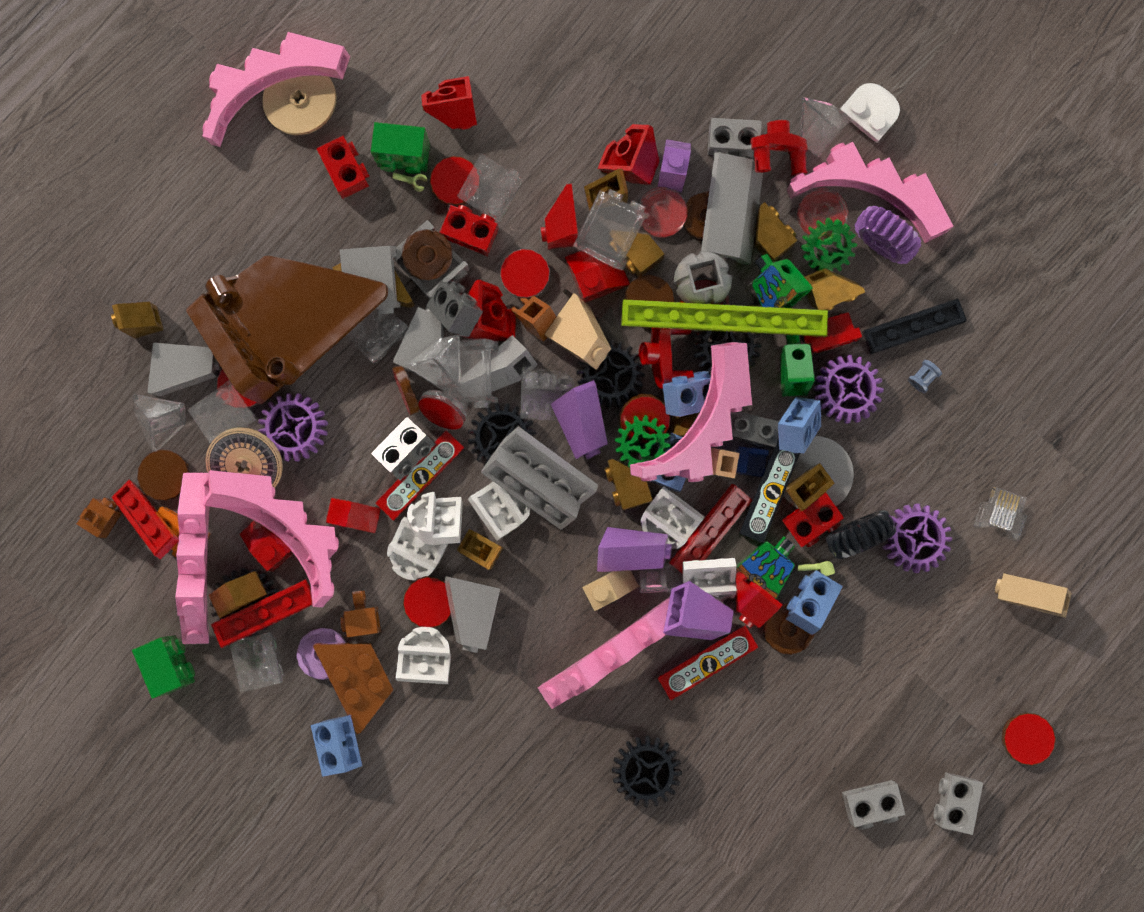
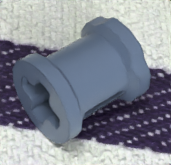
[908,360,942,394]

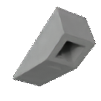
[454,335,538,401]

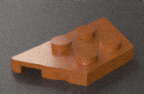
[313,643,393,734]

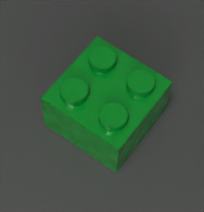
[371,122,430,174]
[132,635,195,699]

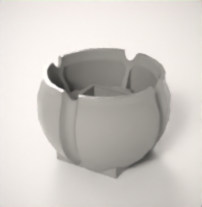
[674,251,732,305]

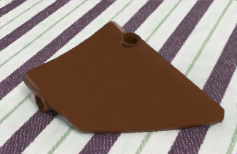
[186,255,388,404]

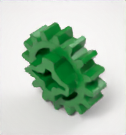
[801,218,857,272]
[615,415,672,468]

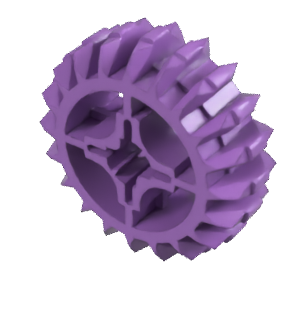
[855,206,921,264]
[814,355,884,424]
[258,393,328,462]
[882,504,952,573]

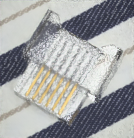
[973,487,1028,541]

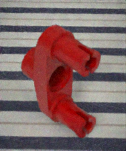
[751,120,808,176]
[639,328,694,389]

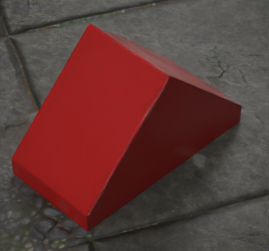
[325,498,381,533]

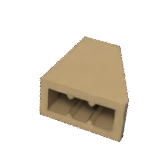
[544,293,611,370]
[582,570,639,611]
[995,573,1072,618]

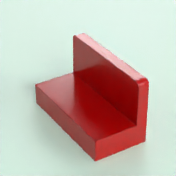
[803,313,862,355]

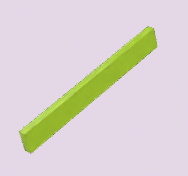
[621,300,828,337]

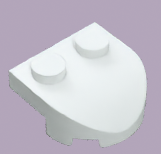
[839,83,900,143]
[468,481,530,541]
[641,486,704,549]
[407,492,463,544]
[387,517,448,580]
[683,558,737,603]
[396,627,451,684]

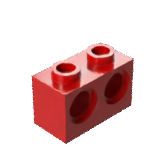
[316,136,370,199]
[439,205,499,257]
[782,492,844,548]

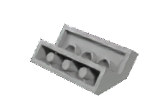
[701,152,763,265]
[481,426,598,530]

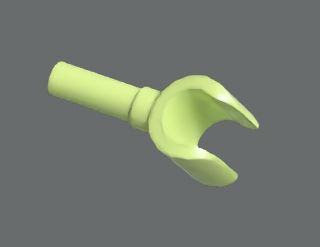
[393,172,427,192]
[798,561,835,576]

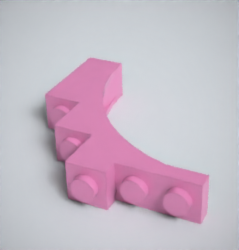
[202,32,350,147]
[787,142,953,243]
[630,342,752,482]
[202,470,339,607]
[175,473,210,644]
[538,597,670,709]

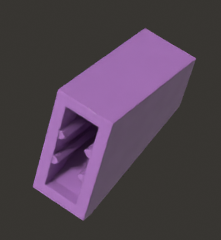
[657,139,691,193]
[551,380,608,459]
[597,527,672,572]
[663,581,733,640]

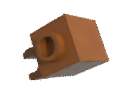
[512,296,556,342]
[76,497,122,538]
[341,590,381,637]

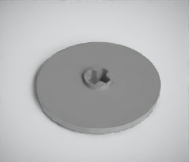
[783,436,854,512]

